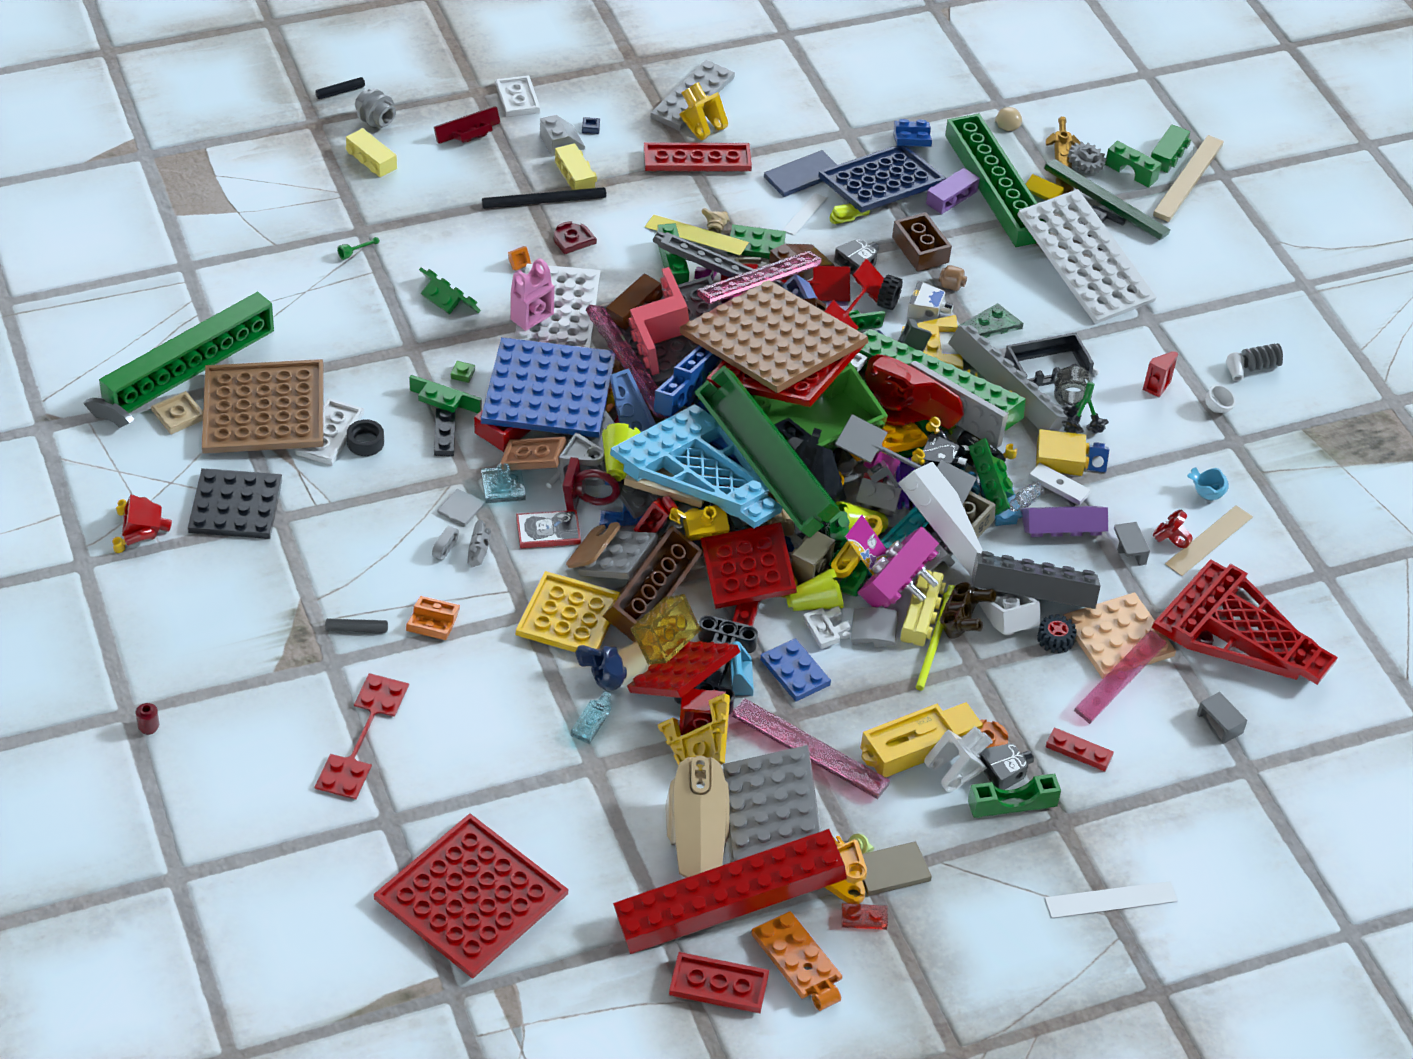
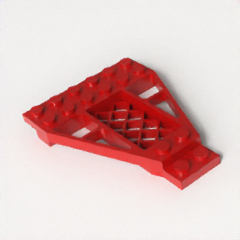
[1152,559,1338,685]

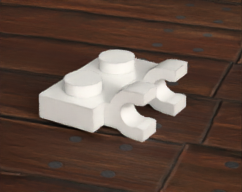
[803,606,851,649]

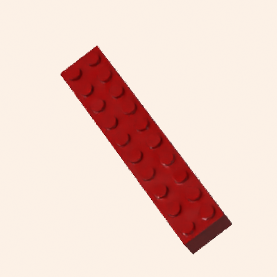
[613,829,847,954]

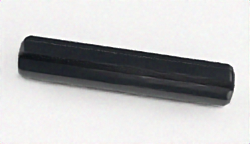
[315,77,365,100]

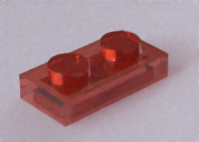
[841,903,888,930]

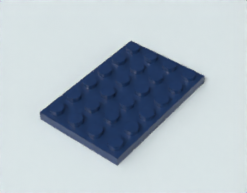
[818,145,946,213]

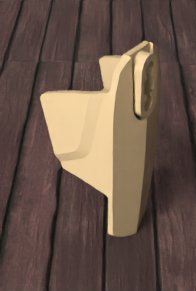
[665,756,729,878]

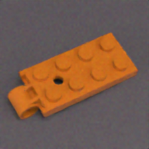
[752,911,842,1011]

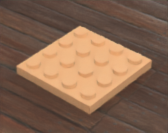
[1063,592,1176,679]

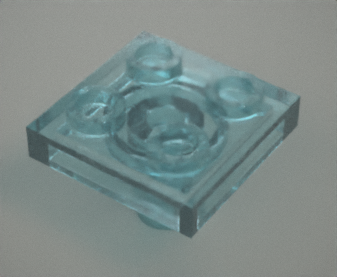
[481,463,526,503]

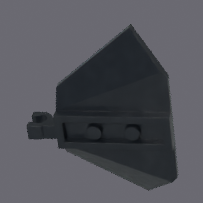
[769,427,846,503]

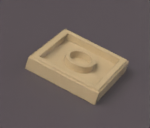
[151,391,203,434]

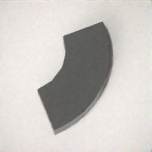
[83,398,134,428]

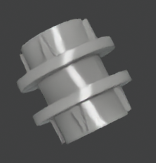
[355,89,396,128]

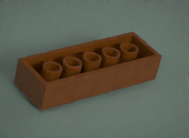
[602,526,703,643]

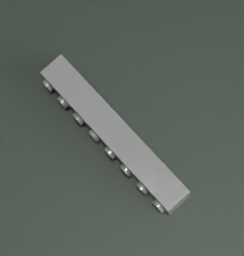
[948,325,1068,431]

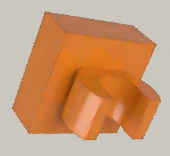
[508,246,531,270]

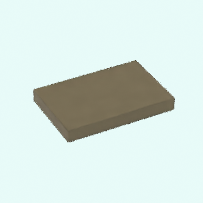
[860,841,932,896]

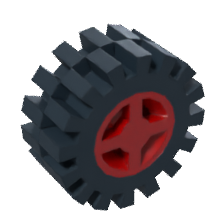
[1037,614,1077,654]

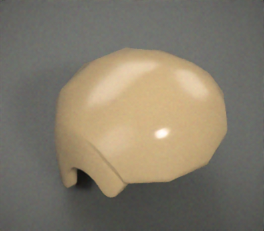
[995,107,1022,131]

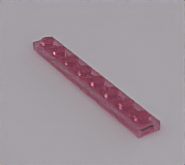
[697,251,821,304]
[585,304,670,418]
[732,698,890,799]

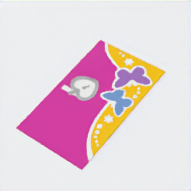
[845,515,887,575]

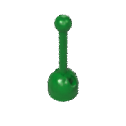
[337,237,380,260]

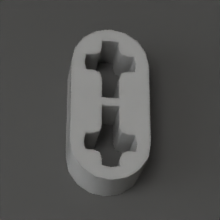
[432,526,459,560]

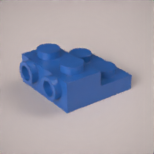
[893,119,932,147]

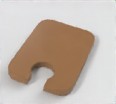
[566,522,621,568]

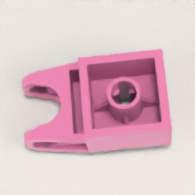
[510,258,555,331]

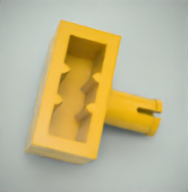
[682,505,730,541]

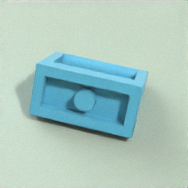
[730,641,754,696]

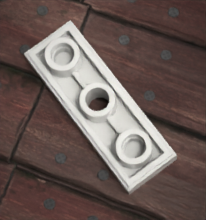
[1029,463,1090,506]

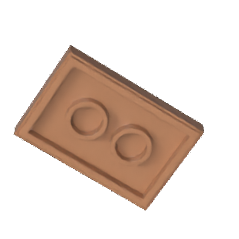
[499,437,567,471]

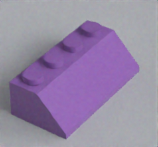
[1020,506,1108,537]

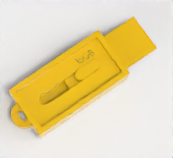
[860,702,983,779]

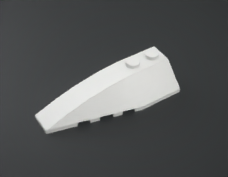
[898,462,983,577]

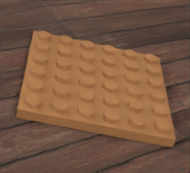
[202,359,324,454]

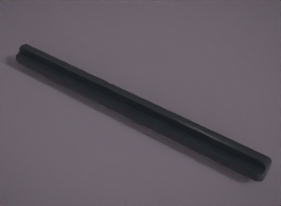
[482,187,607,209]

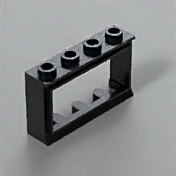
[1004,332,1094,387]

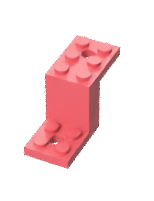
[628,267,689,375]

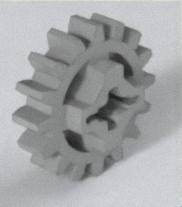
[1067,141,1106,174]

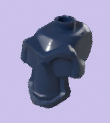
[575,645,627,691]

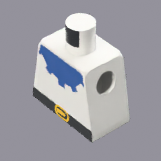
[907,281,954,321]

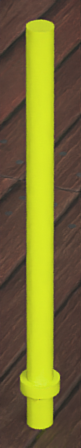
[916,585,955,691]

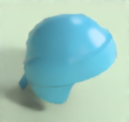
[1187,467,1229,500]

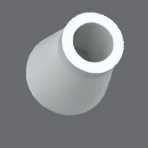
[1226,352,1245,381]

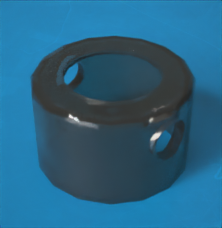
[1054,366,1093,406]

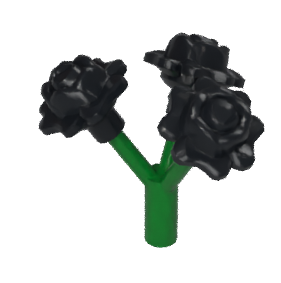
[1062,382,1109,434]

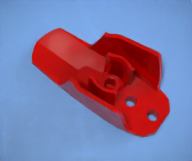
[865,354,964,429]

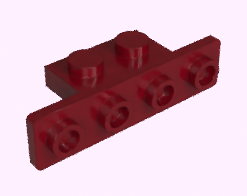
[434,106,501,144]

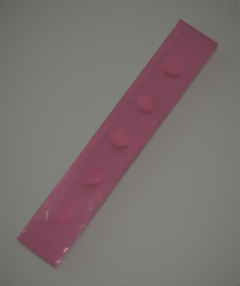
[1074,630,1167,724]

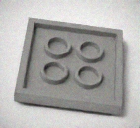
[577,531,659,579]

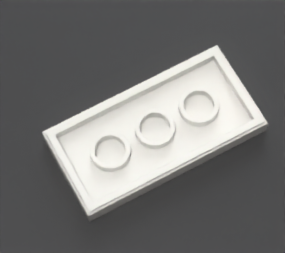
[295,398,364,466]

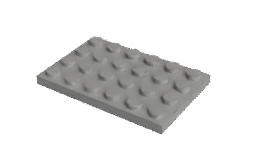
[723,745,821,861]

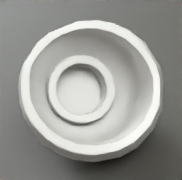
[1205,384,1235,413]

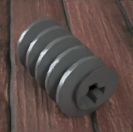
[1241,343,1283,371]

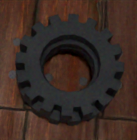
[877,274,903,310]

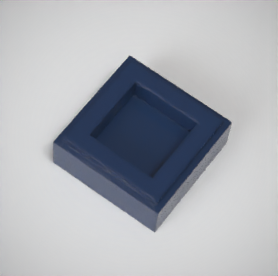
[582,117,600,134]

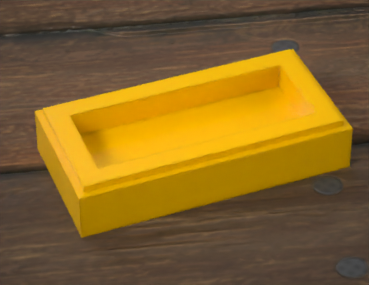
[1026,174,1064,200]

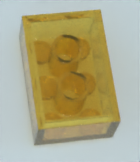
[631,594,701,665]

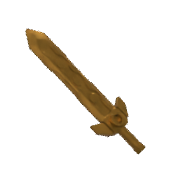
[1046,116,1080,195]

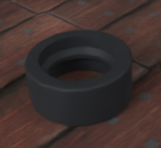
[346,419,384,456]

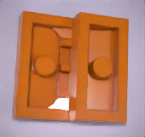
[406,596,460,640]

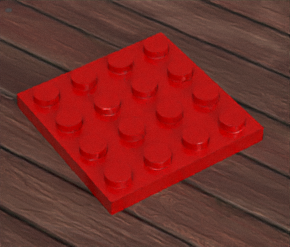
[701,522,797,609]
[627,640,741,698]

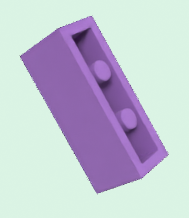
[926,168,980,215]

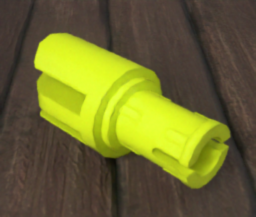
[829,203,870,224]

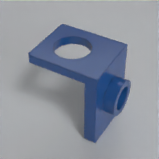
[1087,442,1110,472]

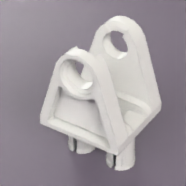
[924,726,993,792]

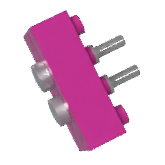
[857,526,939,608]

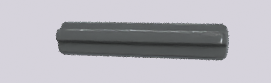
[325,618,388,633]

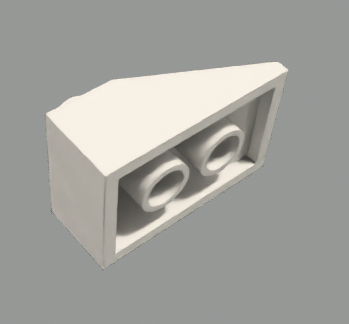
[978,591,1040,635]

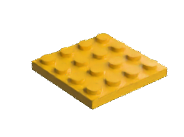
[515,571,620,652]

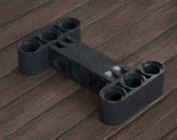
[674,615,758,715]

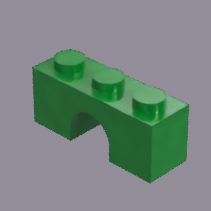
[1105,140,1162,188]

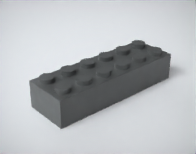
[972,551,1101,609]

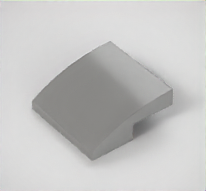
[851,607,898,648]

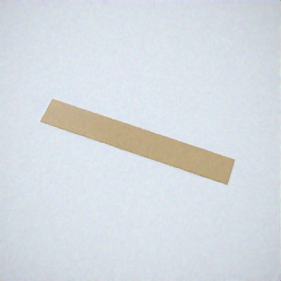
[1165,505,1253,576]

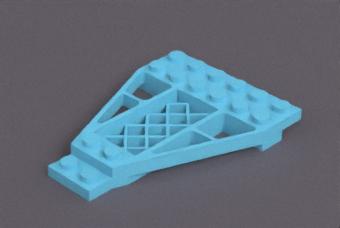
[610,404,782,528]

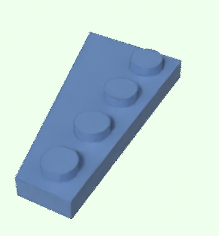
[610,368,656,432]

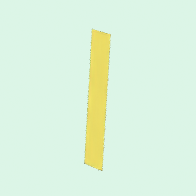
[645,214,749,255]

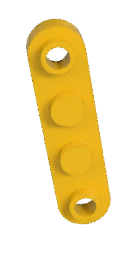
[831,515,882,578]

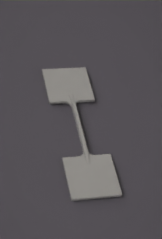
[835,415,977,505]

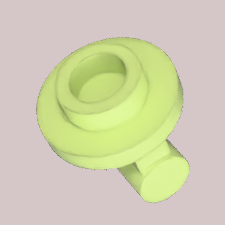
[848,833,874,854]

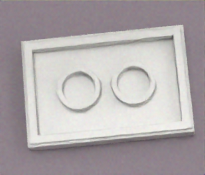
[495,76,540,117]

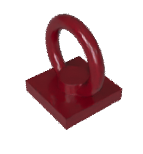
[562,457,620,510]

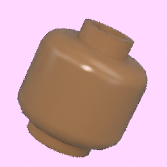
[939,265,967,291]

